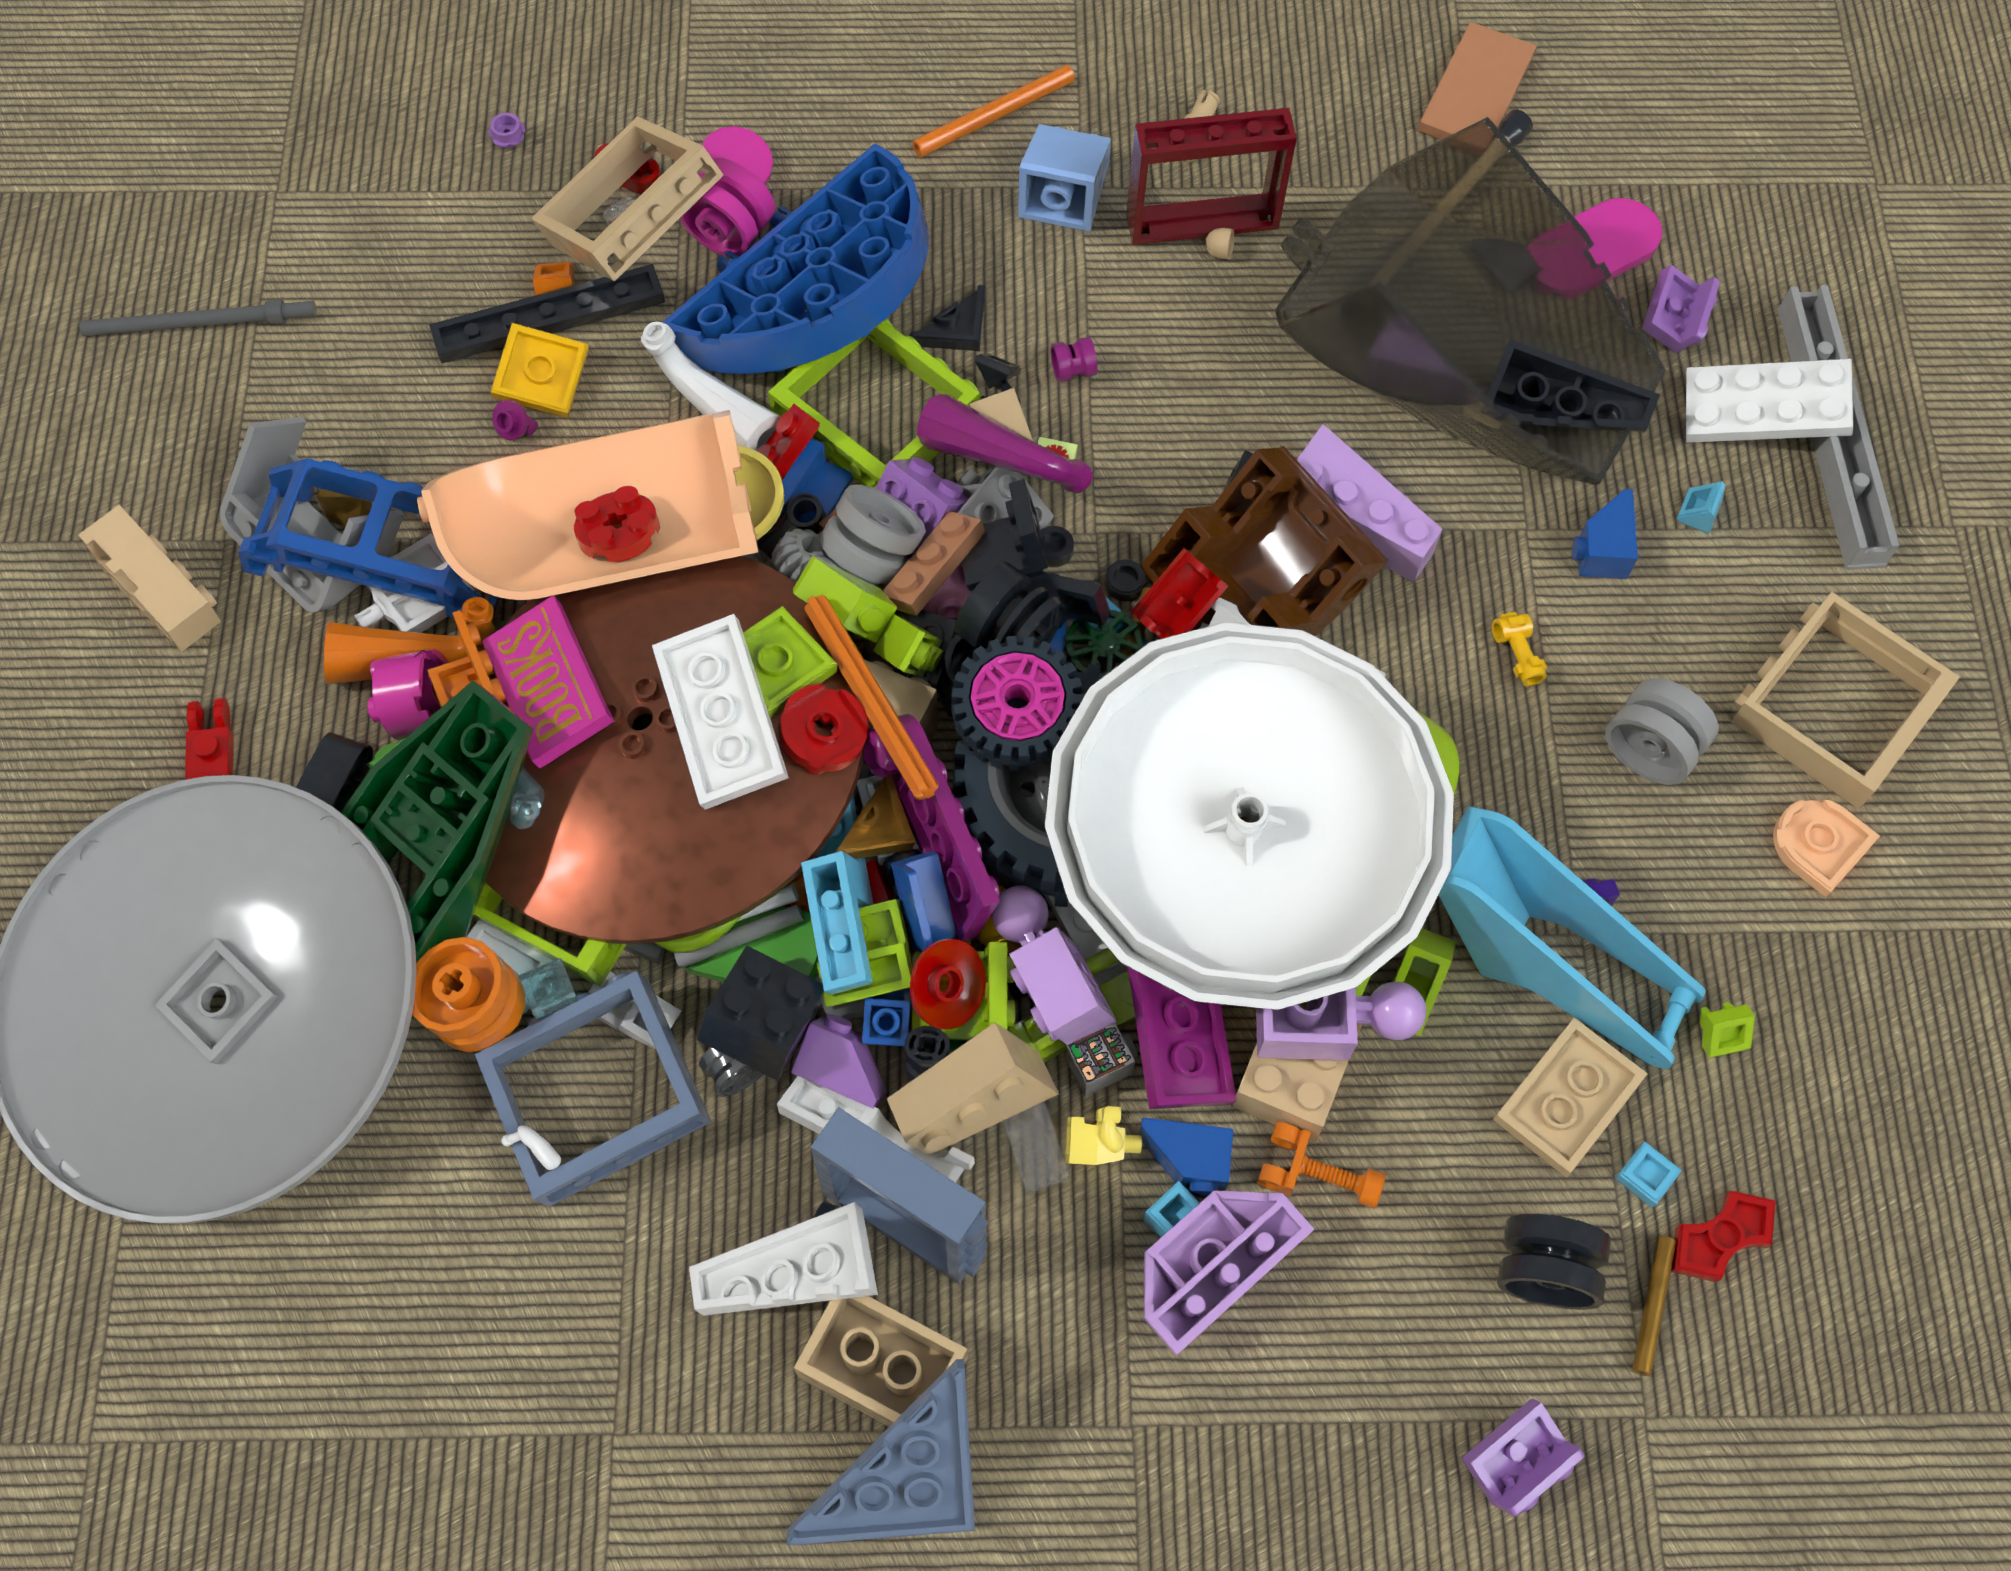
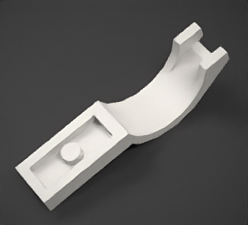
[777,1076,975,1183]

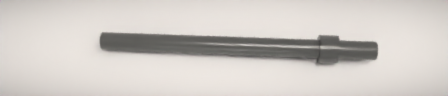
[79,299,317,336]

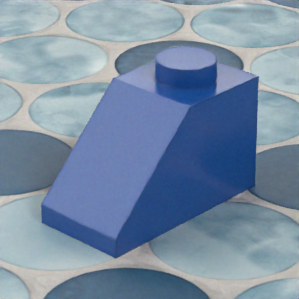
[1572,489,1638,579]
[1139,1117,1233,1198]

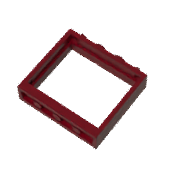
[1126,108,1297,245]

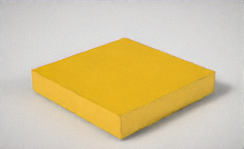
[491,323,589,418]

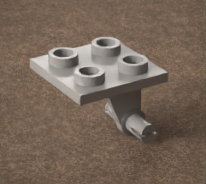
[956,467,1054,530]

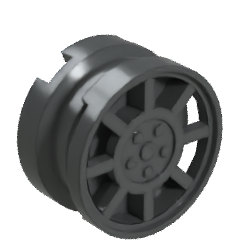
[699,1048,764,1097]

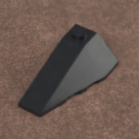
[1481,339,1660,432]

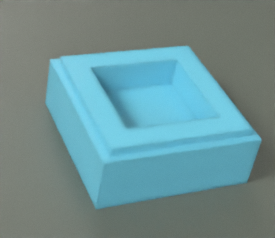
[1615,1141,1682,1208]

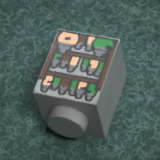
[1065,1023,1138,1097]

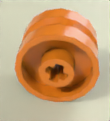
[412,937,525,1053]

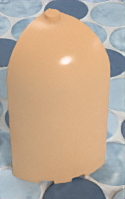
[417,410,758,600]

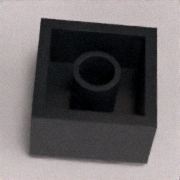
[697,945,825,1081]

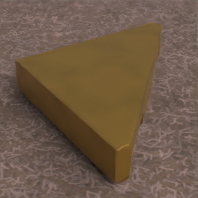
[836,775,916,859]

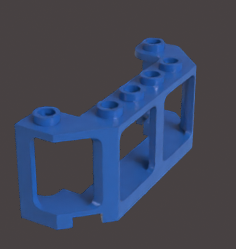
[238,458,500,617]

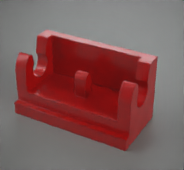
[1130,548,1228,639]

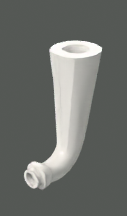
[641,322,781,451]

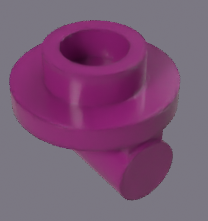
[492,400,538,440]

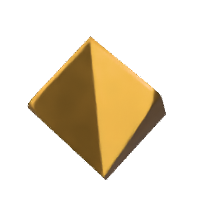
[316,489,372,528]

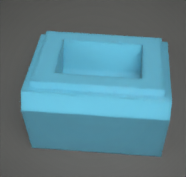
[1677,481,1726,534]

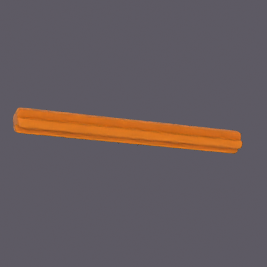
[804,595,938,800]

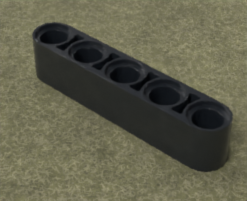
[296,732,373,812]

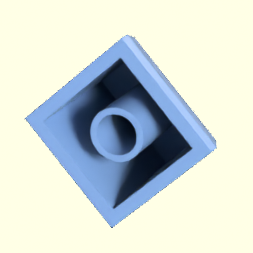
[1018,124,1111,232]

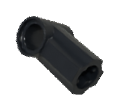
[756,493,827,567]

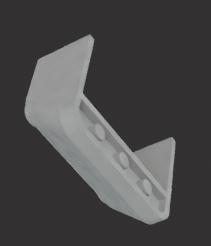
[220,417,405,612]

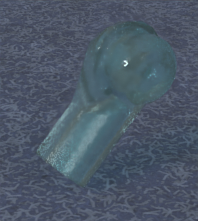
[510,767,545,829]

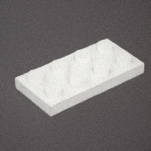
[1686,359,1853,443]
[652,614,789,810]

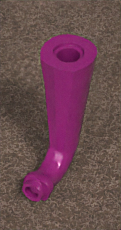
[917,394,1092,494]

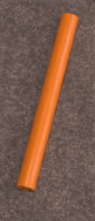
[912,65,1075,158]

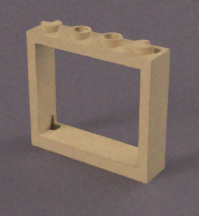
[531,116,724,281]
[1731,592,1960,809]

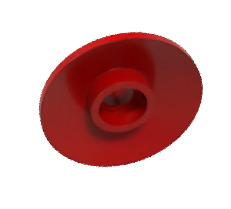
[910,939,986,1030]

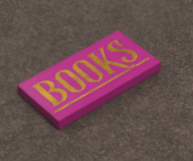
[482,595,614,768]

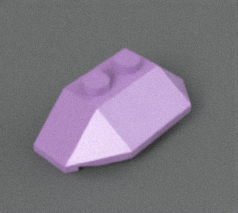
[1144,1191,1314,1356]

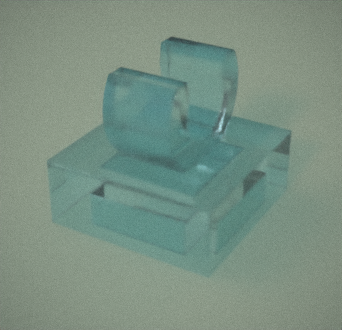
[518,958,578,1019]

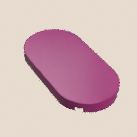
[1528,198,1662,297]

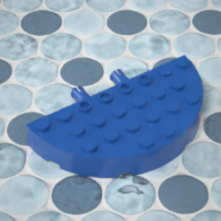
[662,143,929,374]

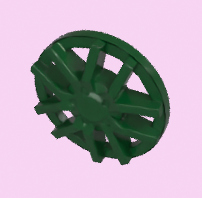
[1065,610,1143,677]

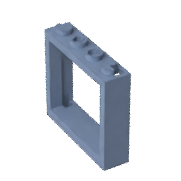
[475,971,712,1207]
[811,1107,988,1284]

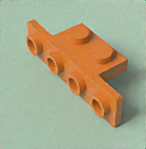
[427,610,511,710]

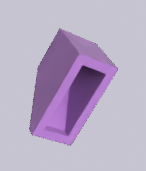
[791,1014,887,1108]

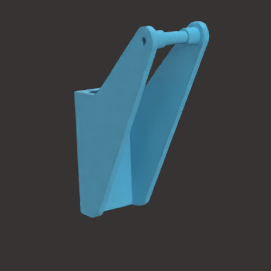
[1438,806,1706,1069]

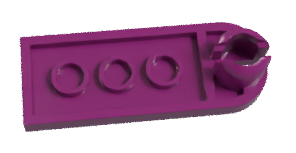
[864,714,1000,941]
[1127,966,1237,1109]

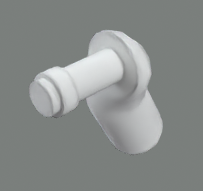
[501,1125,561,1170]

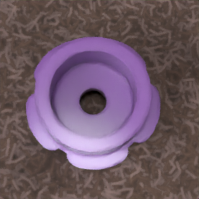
[489,113,526,148]

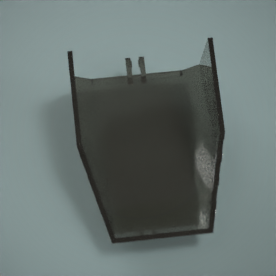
[1275,117,1666,485]

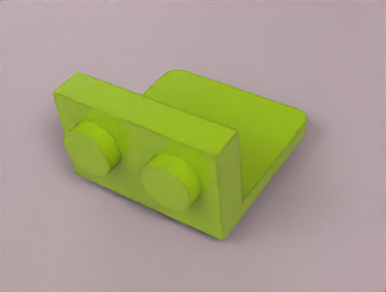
[911,942,1015,1041]

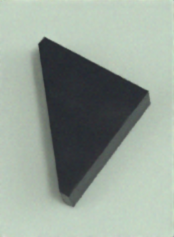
[909,285,986,351]

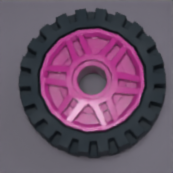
[951,636,1083,771]

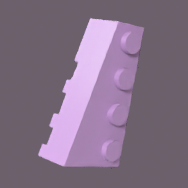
[1297,424,1443,582]

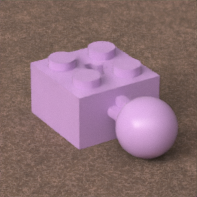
[992,886,1118,1044]
[1256,982,1426,1060]

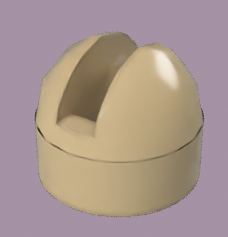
[1206,228,1234,260]

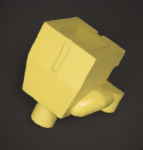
[1065,1106,1142,1165]

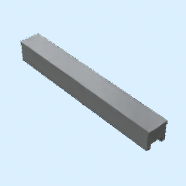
[1777,285,1900,570]

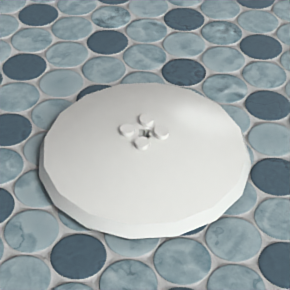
[1045,622,1454,1010]

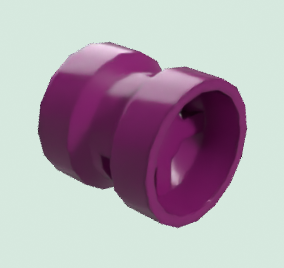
[1050,337,1098,383]

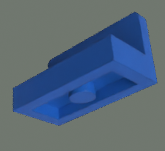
[777,439,853,523]
[891,851,957,953]

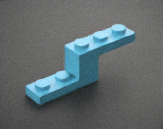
[801,795,874,995]

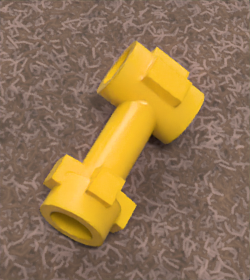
[1492,612,1547,687]

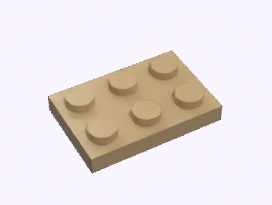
[1493,1018,1648,1178]

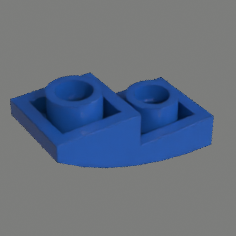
[862,958,913,1047]

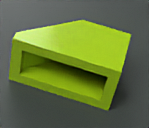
[793,555,897,643]
[1392,928,1456,1036]

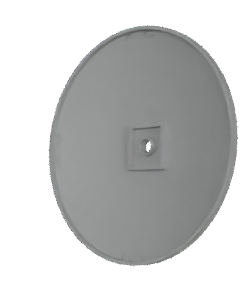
[0,775,417,1224]

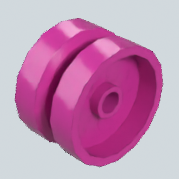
[679,158,776,257]

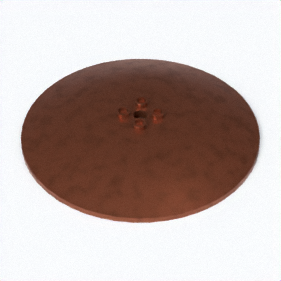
[482,556,866,944]

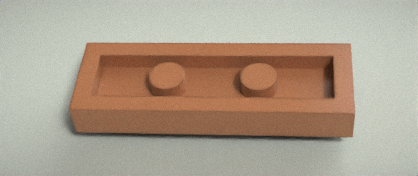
[883,511,986,616]

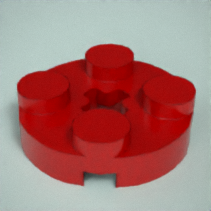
[574,486,660,562]
[778,684,868,775]

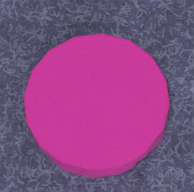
[701,126,773,186]

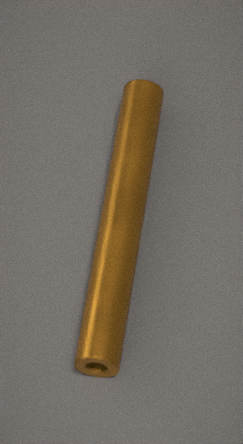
[1632,1236,1676,1376]

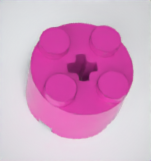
[367,649,449,740]

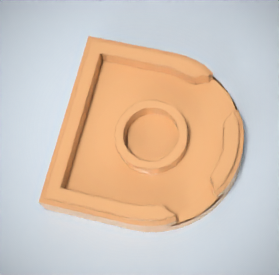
[1773,800,1880,898]

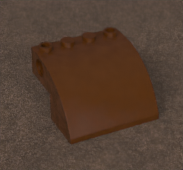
[1140,446,1389,636]

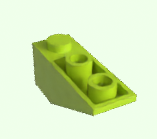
[873,614,944,677]

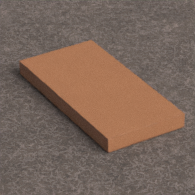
[1418,22,1537,154]

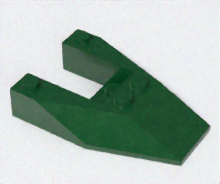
[341,681,533,963]

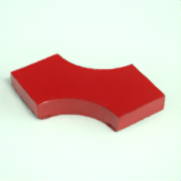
[1671,1190,1776,1282]

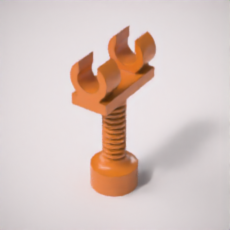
[1257,1122,1386,1209]

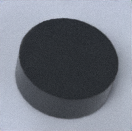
[1041,526,1074,567]
[1105,559,1146,602]

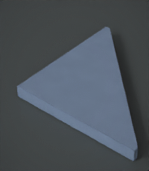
[787,1359,975,1546]

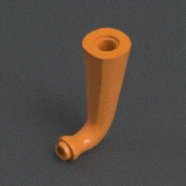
[324,597,495,684]

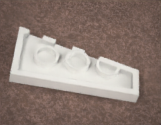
[689,1202,878,1316]

